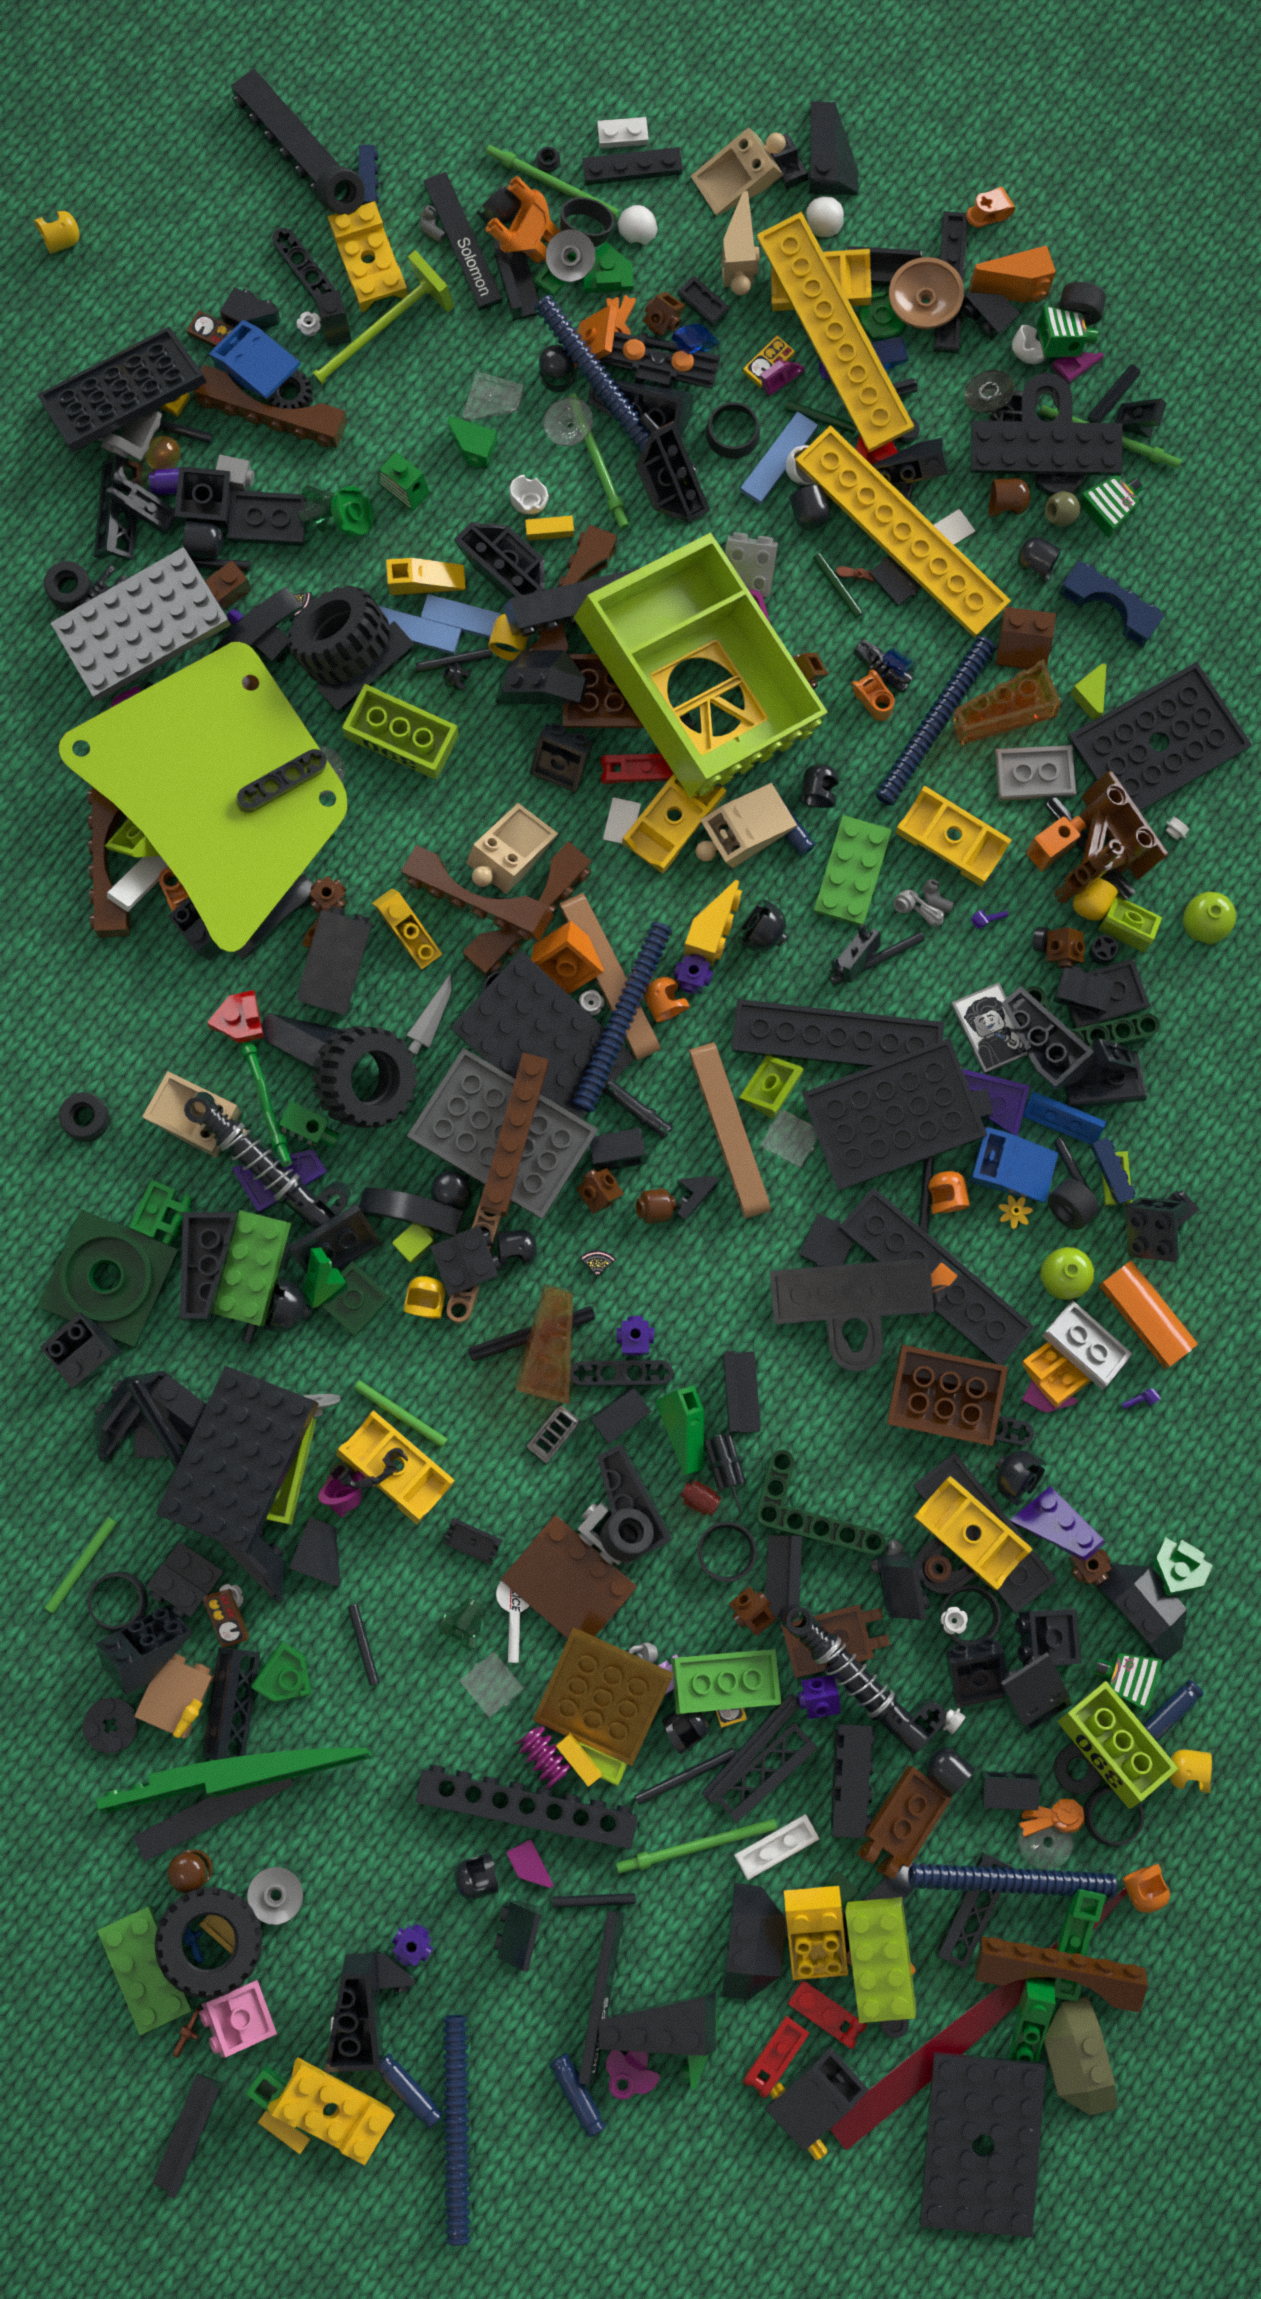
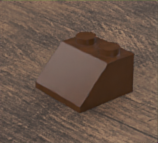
[995,607,1056,672]

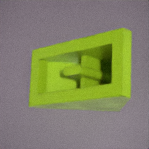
[1070,664,1107,721]

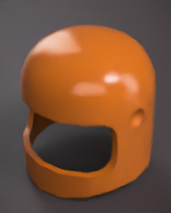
[643,977,690,1022]
[928,1171,970,1214]
[1122,1864,1170,1913]

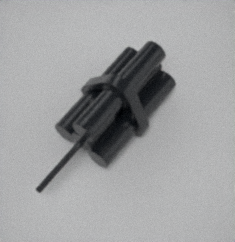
[704,1433,746,1514]

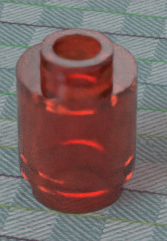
[680,1480,722,1516]

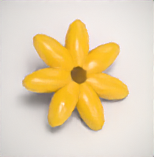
[998,1195,1033,1229]

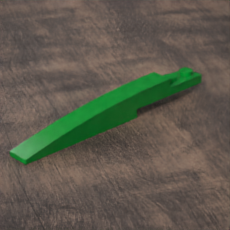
[96,1748,373,1814]

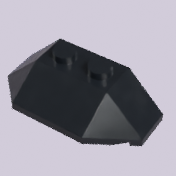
[635,421,710,523]
[454,522,545,600]
[495,650,588,704]
[93,1371,171,1464]
[218,1529,286,1604]
[1092,1563,1187,1665]
[721,1883,787,2000]

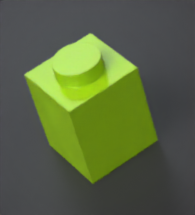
[392,1224,435,1265]

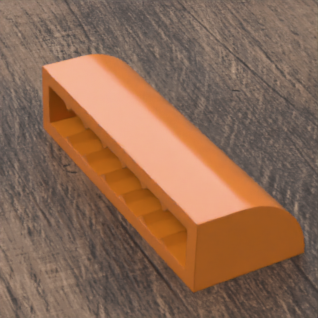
[1098,1260,1198,1369]

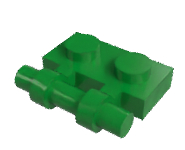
[129,1179,193,1246]

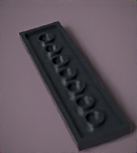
[731,999,944,1067]
[838,1187,1034,1365]

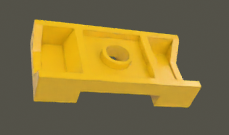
[328,201,408,312]
[771,249,872,311]
[622,774,726,874]
[895,786,1012,887]
[336,1410,455,1525]
[912,1476,1032,1591]
[267,2057,395,2165]

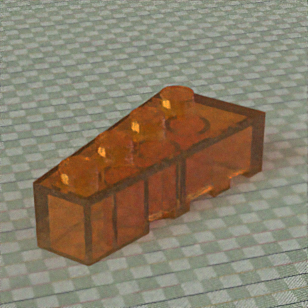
[952,659,1061,745]
[515,1284,573,1404]

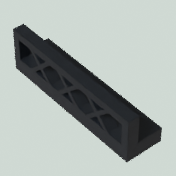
[94,455,142,561]
[202,1647,260,1760]
[717,1722,818,1823]
[935,1852,1013,1969]
[152,2073,224,2199]

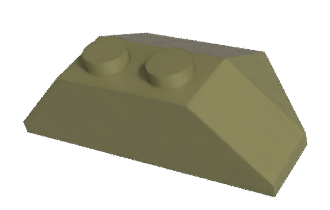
[1044,1995,1117,2115]

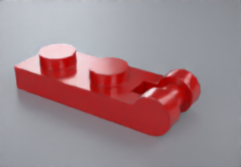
[600,754,673,784]
[787,1979,867,2049]
[742,2015,809,2098]

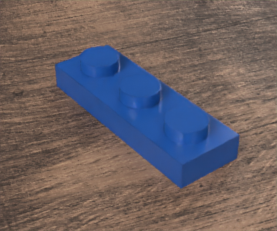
[1023,1091,1106,1145]

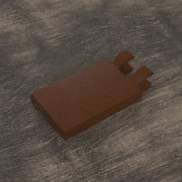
[781,1604,890,1678]
[857,1765,952,1880]

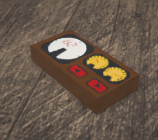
[187,310,234,348]
[203,1589,249,1647]

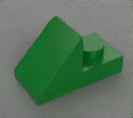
[304,1248,345,1307]

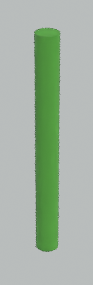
[354,1380,448,1448]
[45,1517,117,1613]

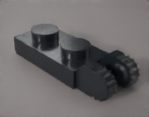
[105,475,175,535]

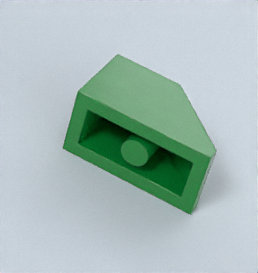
[448,416,498,468]

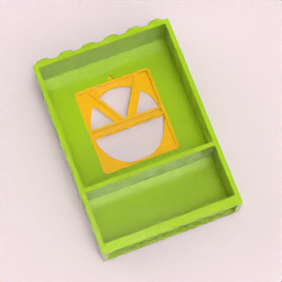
[573,533,828,798]

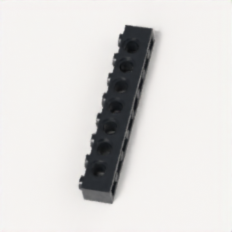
[415,1764,638,1849]

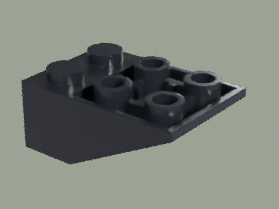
[95,1605,193,1695]
[1001,1652,1071,1735]
[765,2047,869,2151]

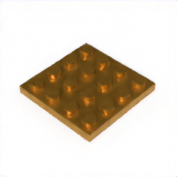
[533,1627,674,1766]

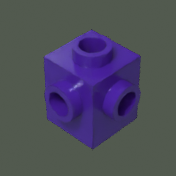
[674,954,713,994]
[617,1316,654,1356]
[798,1675,841,1719]
[392,1923,433,1967]

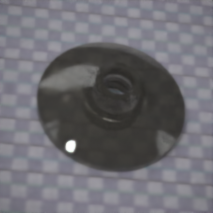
[965,370,1014,413]

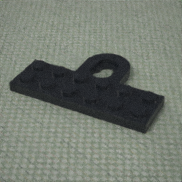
[970,373,1122,476]
[770,1258,934,1371]
[912,1452,1057,1614]

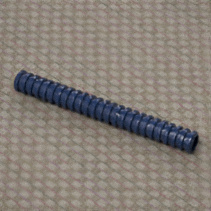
[534,295,651,453]
[875,636,996,806]
[573,922,672,1112]
[908,1863,1117,1898]
[443,2015,471,2246]

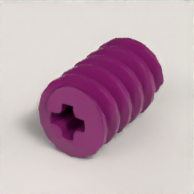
[514,1726,571,1789]

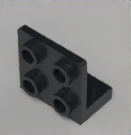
[1125,1197,1189,1262]

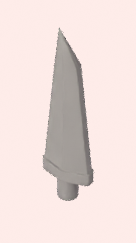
[406,974,452,1056]

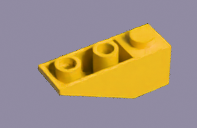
[386,558,466,595]
[371,888,442,969]

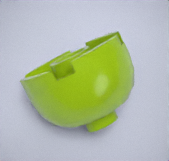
[1182,891,1236,945]
[1040,1247,1094,1301]

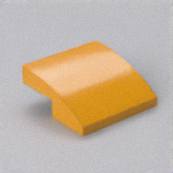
[1022,1342,1092,1408]

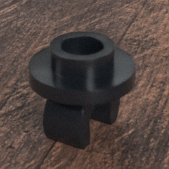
[443,663,471,691]

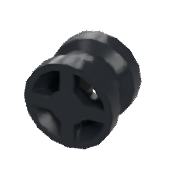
[1089,935,1118,965]

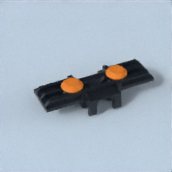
[599,331,720,389]

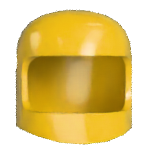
[33,211,80,254]
[488,614,529,661]
[1073,878,1118,921]
[403,1276,446,1319]
[1169,1749,1212,1793]

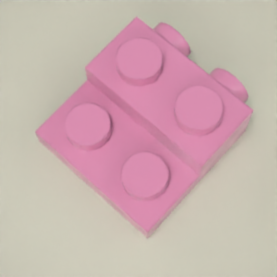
[199,1980,277,2057]

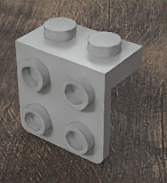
[97,410,162,460]
[725,532,778,597]
[578,1502,622,1565]

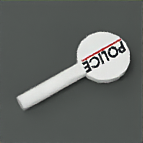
[496,1581,529,1663]

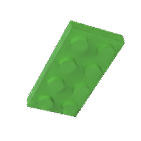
[813,815,892,926]
[213,1210,291,1327]
[671,1649,781,1714]
[97,1906,193,2035]

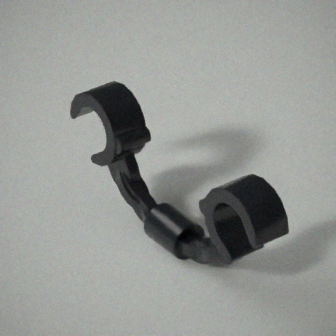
[330,1448,408,1490]

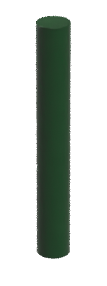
[784,400,857,434]
[813,552,864,618]

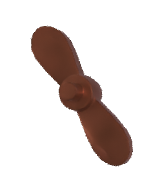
[835,566,876,583]
[173,2006,201,2058]

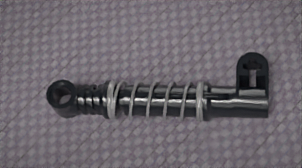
[184,1092,351,1230]
[781,1604,946,1754]

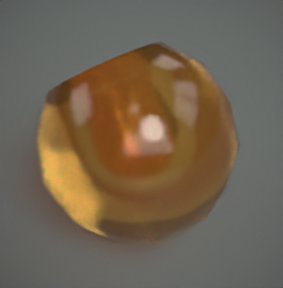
[145,436,180,470]

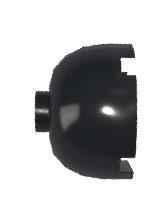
[476,178,522,227]
[738,899,787,953]
[264,1278,310,1333]
[995,1450,1046,1506]

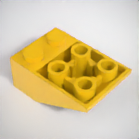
[683,880,742,966]
[784,1886,848,1980]

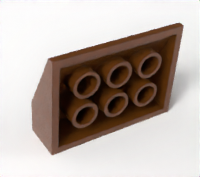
[563,654,644,728]
[887,1345,1008,1446]
[501,1515,637,1639]

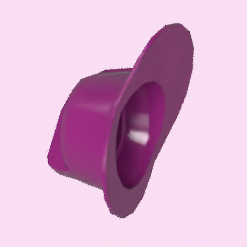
[318,1461,366,1517]

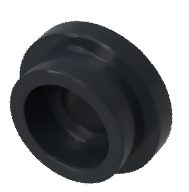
[536,147,560,172]

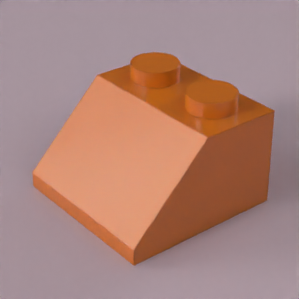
[531,921,604,995]

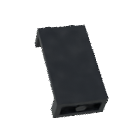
[296,905,376,1015]

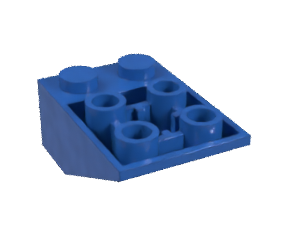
[209,320,301,399]
[969,1127,1058,1203]

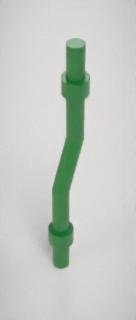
[240,1040,292,1167]

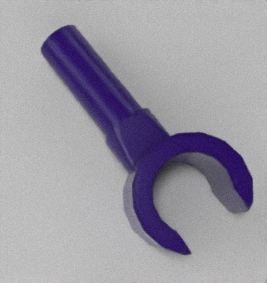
[213,610,244,636]
[971,910,1009,929]
[1121,1389,1160,1409]

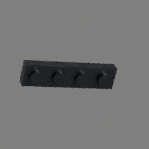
[582,147,683,186]

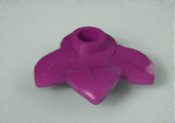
[606,2050,660,2100]

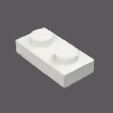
[598,117,648,149]

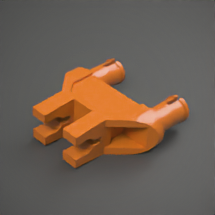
[486,176,561,264]

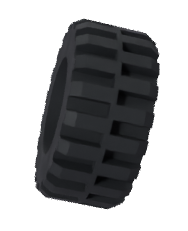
[288,586,390,684]
[312,1026,417,1128]
[155,1887,263,1999]

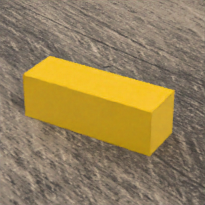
[525,516,574,541]
[556,1733,603,1787]
[258,2110,311,2154]

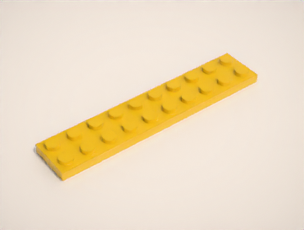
[757,212,914,452]
[795,425,1011,638]

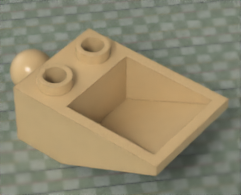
[691,128,786,216]
[721,191,760,296]
[696,783,798,868]
[466,803,558,894]
[142,1071,246,1158]

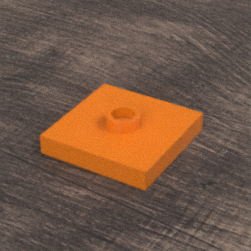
[575,305,617,368]

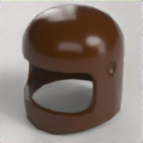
[988,478,1030,517]
[167,1849,213,1893]

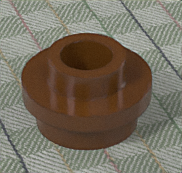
[924,1555,952,1583]

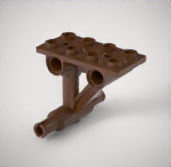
[1054,771,1168,903]

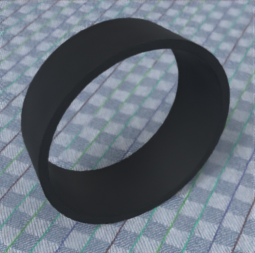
[560,197,614,247]
[705,402,760,459]
[697,1522,757,1582]
[88,1571,148,1632]
[941,1585,1001,1646]
[1084,1785,1144,1846]

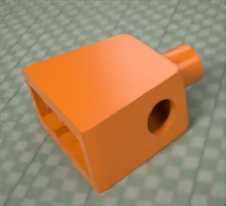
[1026,816,1086,872]

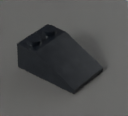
[494,1899,543,1972]

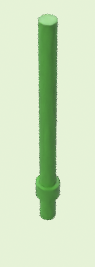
[485,145,620,219]
[567,393,629,530]
[1039,405,1182,469]
[616,1818,777,1874]

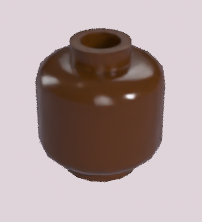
[635,1188,676,1224]

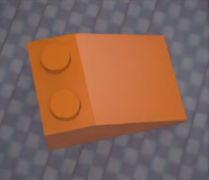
[969,245,1056,303]

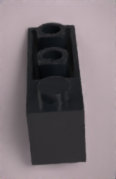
[872,438,948,486]

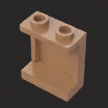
[134,1653,214,1739]

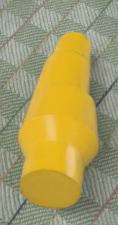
[173,1699,203,1738]

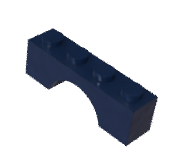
[1059,561,1164,648]

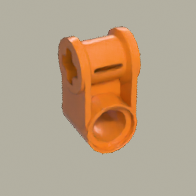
[966,187,1016,227]
[851,669,894,721]
[159,867,189,912]

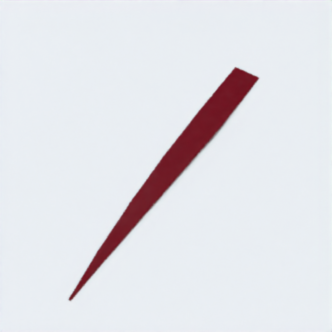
[830,1888,1127,2150]

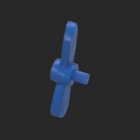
[184,1925,205,1963]

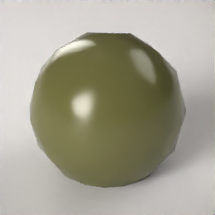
[1045,491,1080,527]

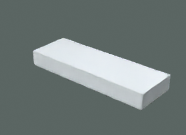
[107,856,169,912]
[734,1814,819,1880]

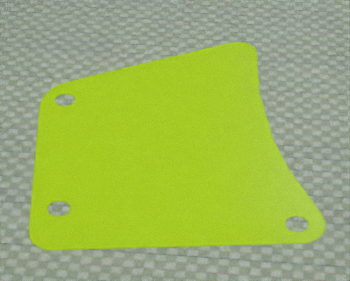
[59,642,347,952]

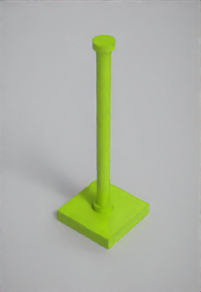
[312,250,454,384]

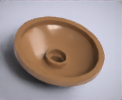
[889,257,964,329]

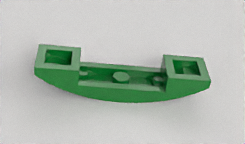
[1051,1889,1106,2002]

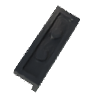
[493,241,540,321]
[848,246,922,286]
[723,1351,761,1433]
[765,1535,802,1618]

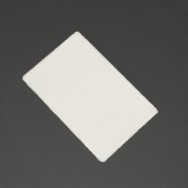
[934,509,975,545]
[603,798,641,843]

